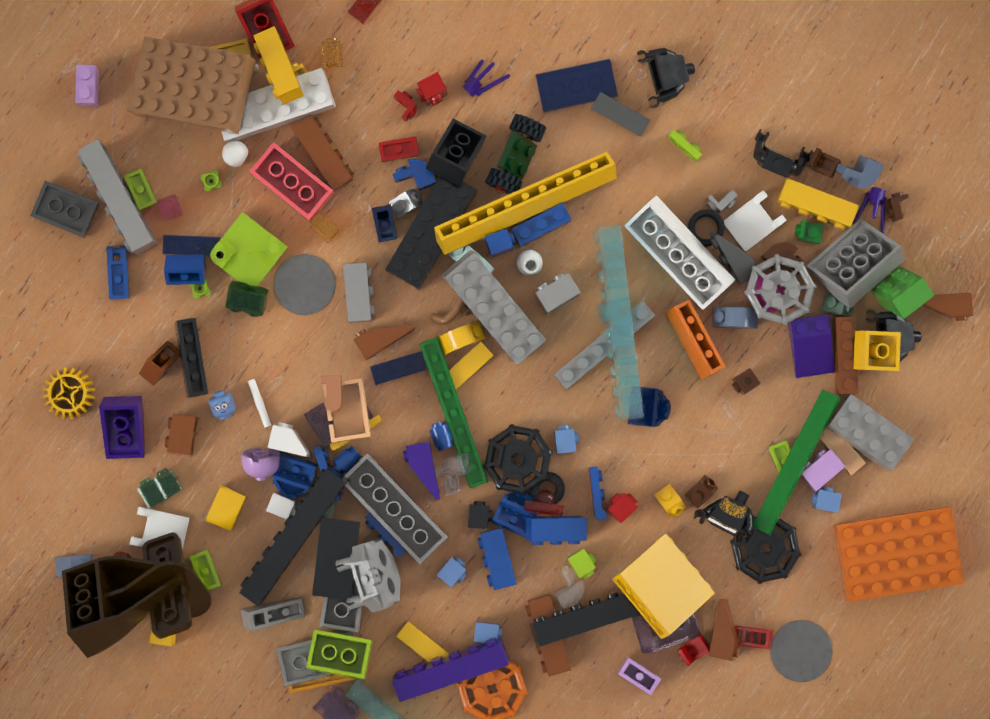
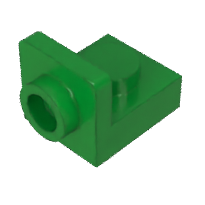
[795,220,823,244]

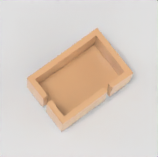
[323,378,371,443]

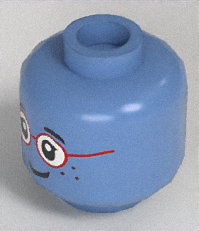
[208,390,236,420]

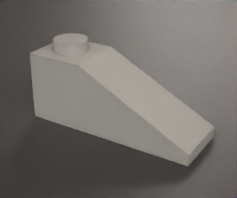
[240,598,305,631]

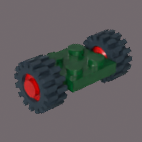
[485,114,546,194]

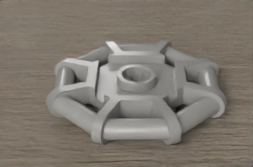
[744,254,817,326]

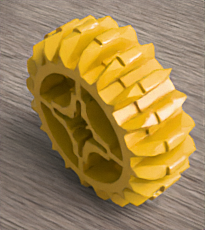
[43,367,95,419]

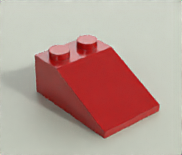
[234,0,295,59]

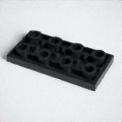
[312,518,360,599]

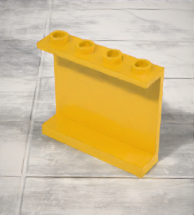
[612,533,715,639]

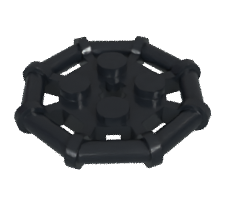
[483,424,553,495]
[730,517,802,584]

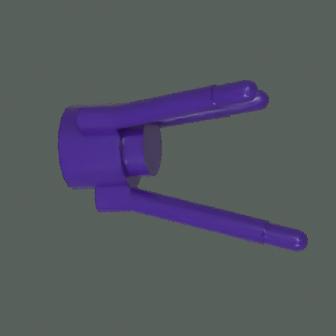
[462,60,510,97]
[853,187,887,234]

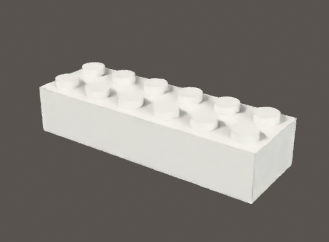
[221,68,336,143]
[624,196,735,310]

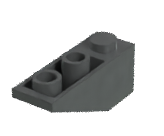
[710,231,757,284]

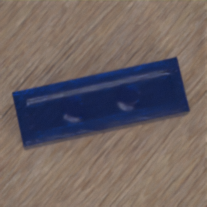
[163,235,221,257]
[370,351,428,385]

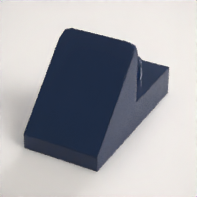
[372,204,397,242]

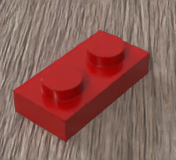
[379,137,419,162]

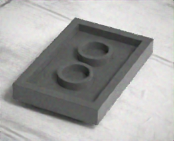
[30,181,99,238]

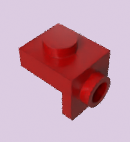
[394,90,417,122]
[678,634,710,666]

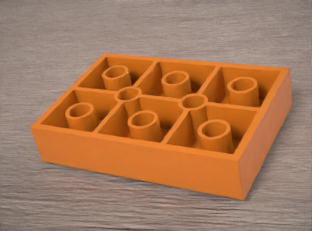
[834,507,964,602]

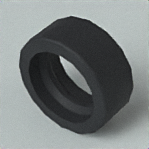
[687,209,725,247]

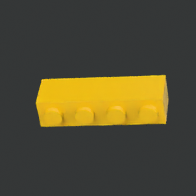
[253,26,304,105]
[777,178,859,230]

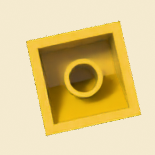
[854,331,901,371]

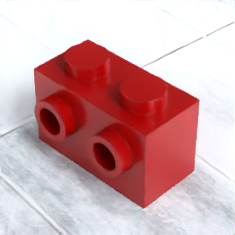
[416,72,447,106]
[606,493,638,523]

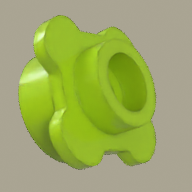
[201,170,222,192]
[189,278,211,299]

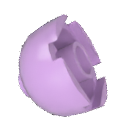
[241,448,280,481]

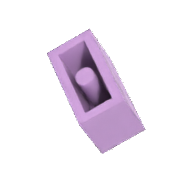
[75,65,100,107]
[801,449,845,491]
[617,656,661,695]

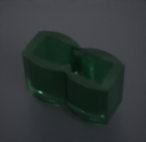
[225,281,269,317]
[137,468,183,508]

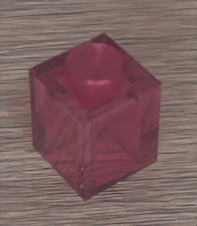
[157,194,184,221]

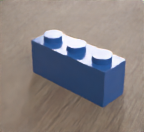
[511,203,572,248]
[525,516,587,545]
[477,528,517,590]

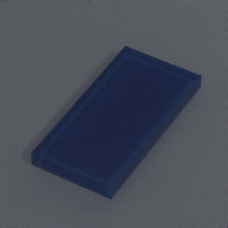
[535,59,618,112]

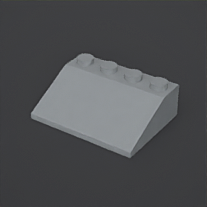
[806,218,905,309]

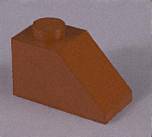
[139,341,180,386]

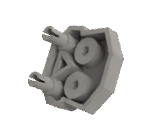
[336,538,401,613]

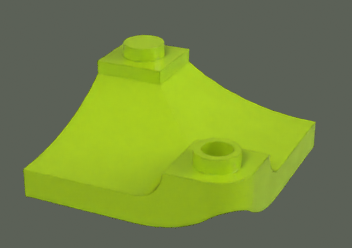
[210,212,288,293]

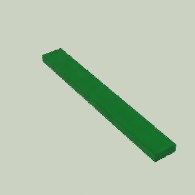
[419,337,488,488]
[754,389,841,535]

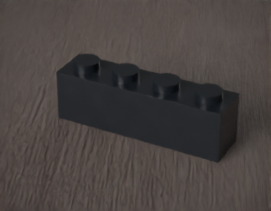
[175,318,208,398]

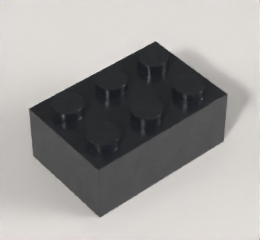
[425,118,487,187]

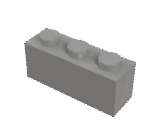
[343,263,375,323]

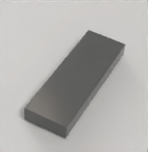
[590,92,650,137]

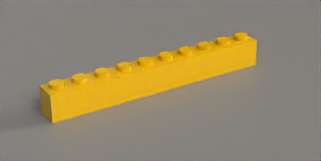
[434,151,617,255]

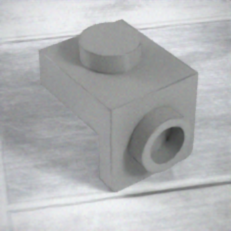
[389,189,423,218]
[706,190,738,213]

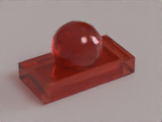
[348,0,382,24]
[525,490,564,516]

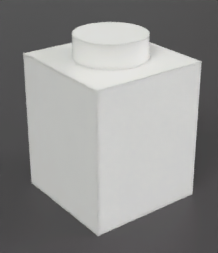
[266,493,296,519]

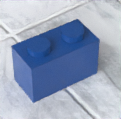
[485,228,515,258]
[164,254,206,285]

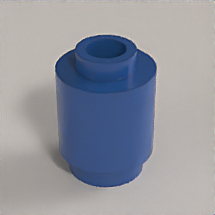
[429,421,453,451]
[333,446,362,474]

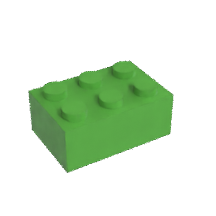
[871,266,935,319]

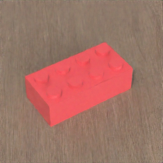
[249,142,334,223]

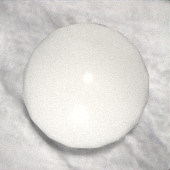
[222,140,249,167]
[516,250,543,276]

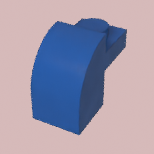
[393,159,436,191]

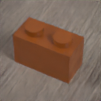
[165,414,198,455]

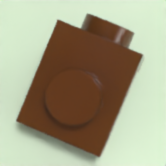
[808,148,841,178]
[886,192,909,222]
[732,368,760,395]
[685,475,718,508]

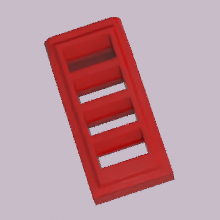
[734,625,773,649]

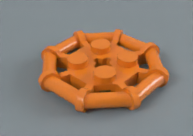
[456,660,529,719]

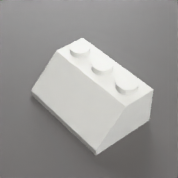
[268,422,311,457]

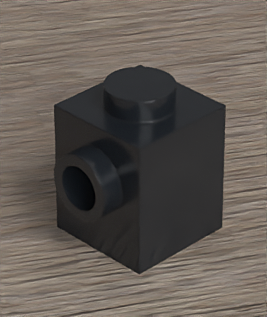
[468,501,492,529]

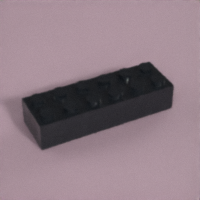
[385,177,477,290]

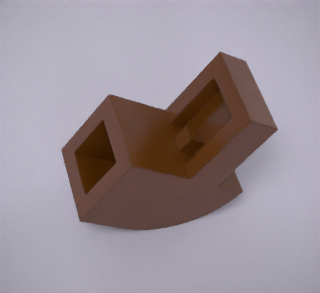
[761,242,804,275]

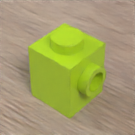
[567,548,597,579]

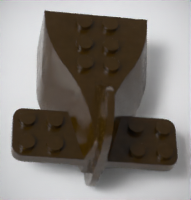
[62,532,211,658]

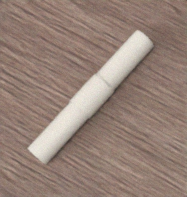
[247,379,272,428]

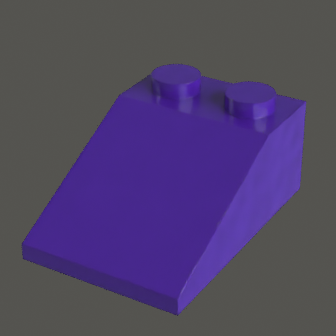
[788,315,834,378]
[99,396,145,459]
[403,442,441,500]

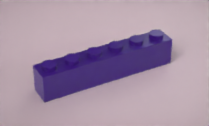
[391,638,510,702]

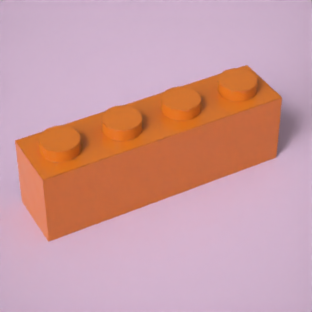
[665,299,726,380]

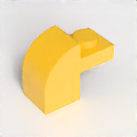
[438,321,486,355]

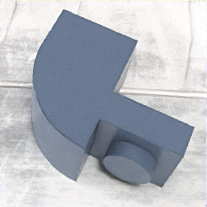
[835,155,884,188]
[713,307,758,329]

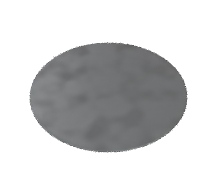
[274,254,335,315]
[771,620,832,682]

